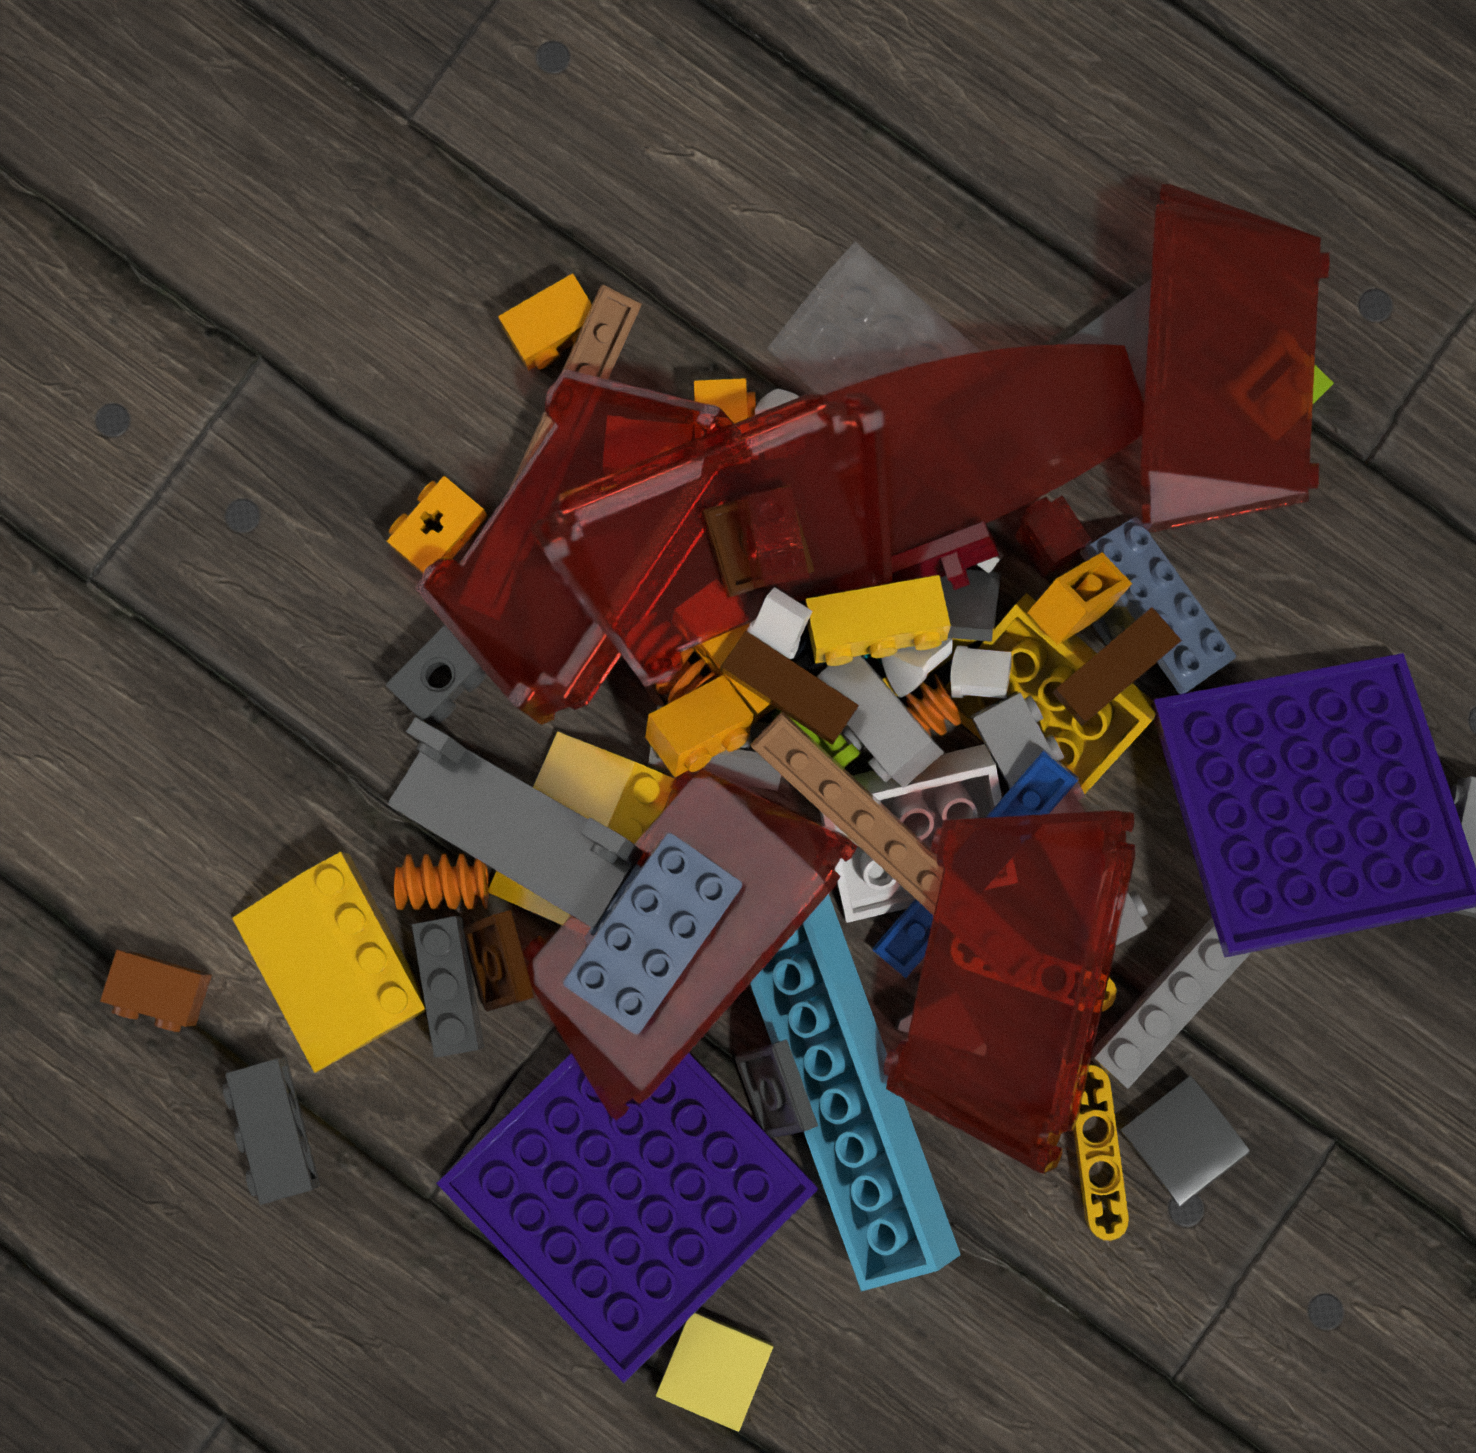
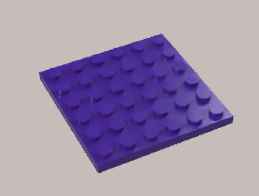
[1151,653,1476,958]
[436,1015,818,1383]

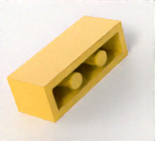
[805,575,951,666]

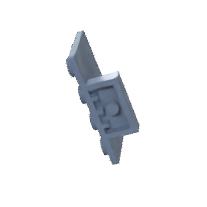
[1080,517,1236,694]
[563,832,742,1035]

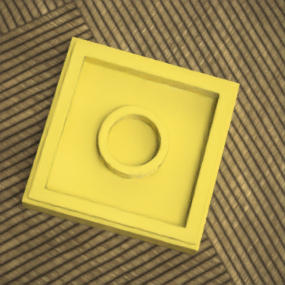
[656,1311,774,1432]

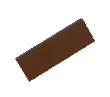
[1052,607,1182,726]
[720,631,859,745]

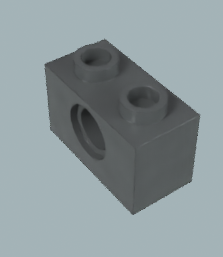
[385,622,490,725]

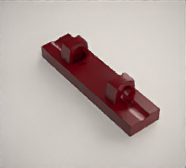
[819,521,999,596]

